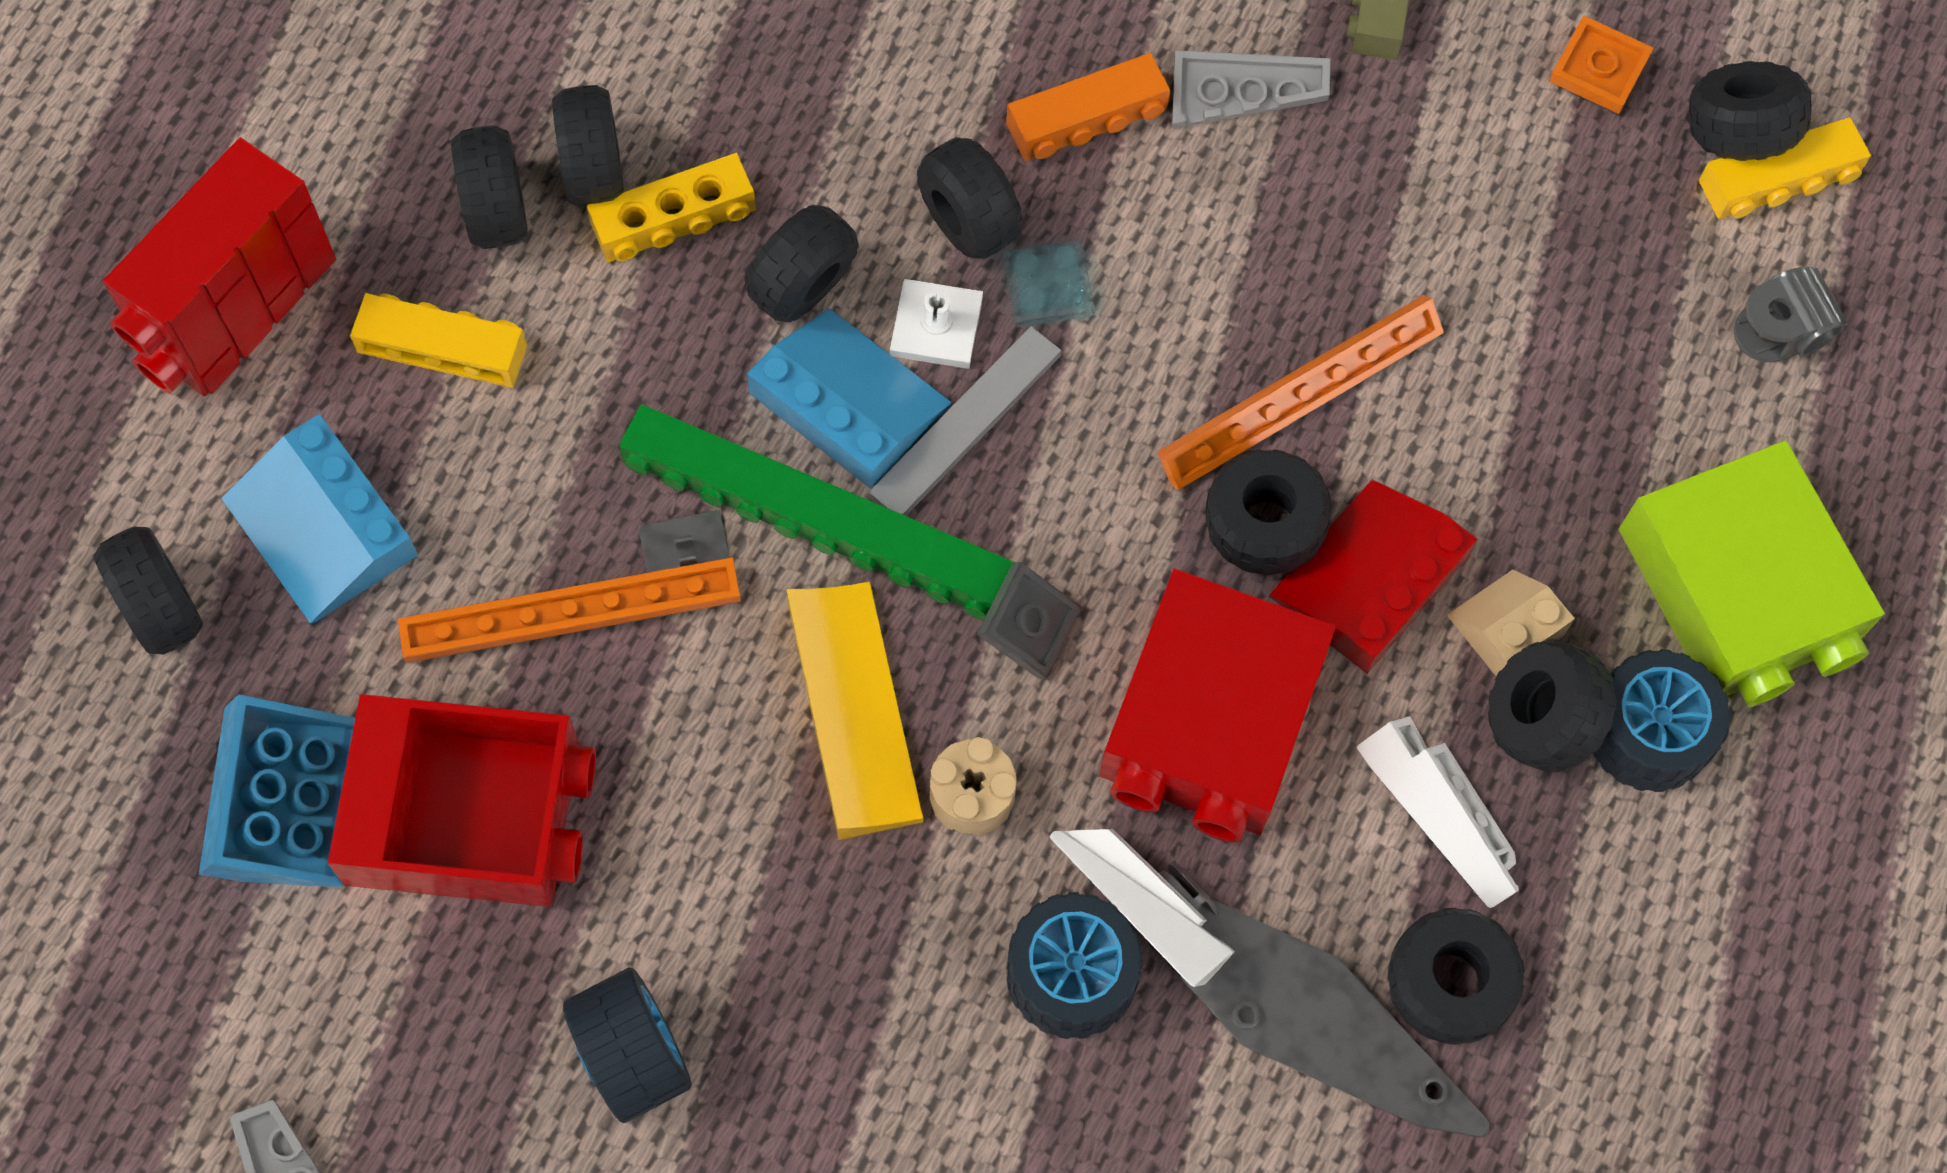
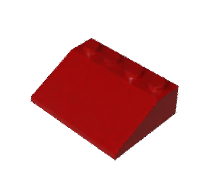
[1269,479,1478,674]

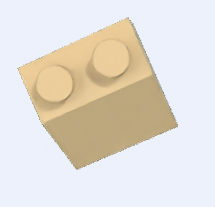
[1447,570,1575,676]

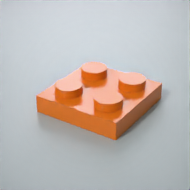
[1549,15,1654,114]

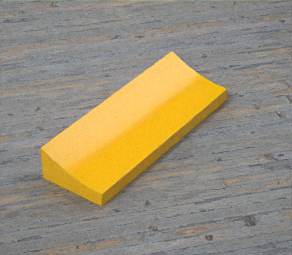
[786,581,923,840]

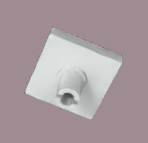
[890,279,983,369]

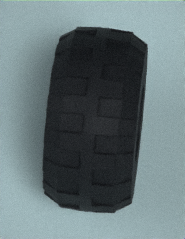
[1689,61,1812,161]
[552,85,624,208]
[451,125,528,249]
[916,137,1023,259]
[744,204,859,322]
[1205,449,1331,575]
[93,526,203,655]
[1488,639,1616,772]
[1387,907,1525,1045]

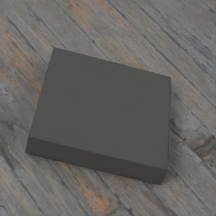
[977,562,1082,679]

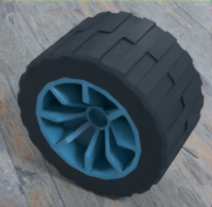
[1592,649,1731,792]
[1006,892,1143,1039]
[563,967,692,1123]

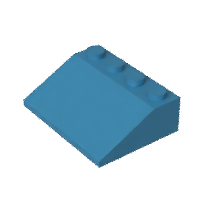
[747,308,952,489]
[222,414,418,625]
[199,694,355,887]

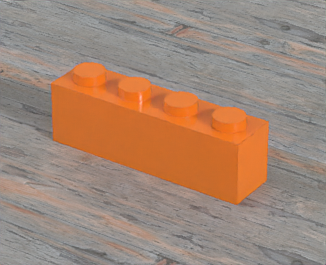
[1006,52,1170,161]

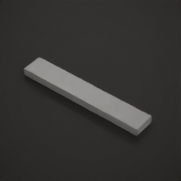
[868,326,1061,516]

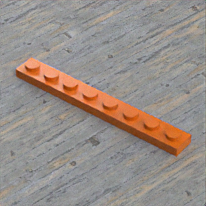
[1157,295,1444,490]
[398,557,741,663]

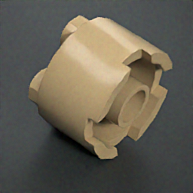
[930,737,1016,836]

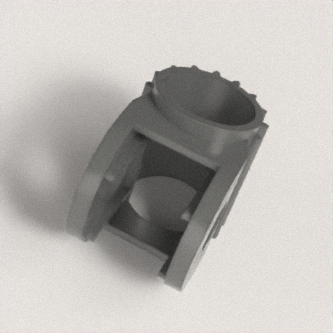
[1734,267,1848,362]

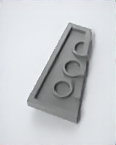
[1171,50,1331,129]
[229,1100,320,1173]

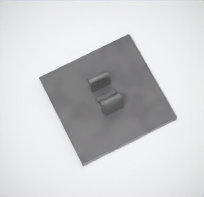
[638,510,730,573]

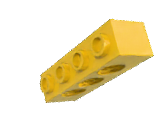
[586,153,756,263]

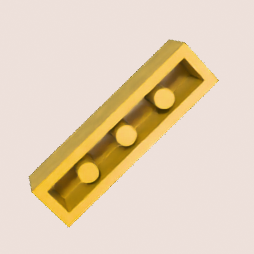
[1698,117,1871,220]
[350,293,527,388]

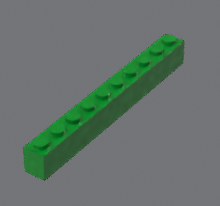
[619,404,1016,620]

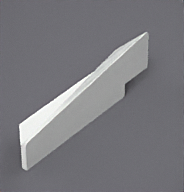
[1357,716,1519,908]
[1049,829,1235,987]

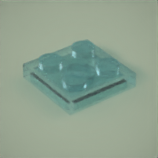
[1002,240,1095,328]

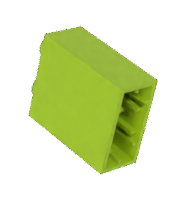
[1619,440,1885,707]

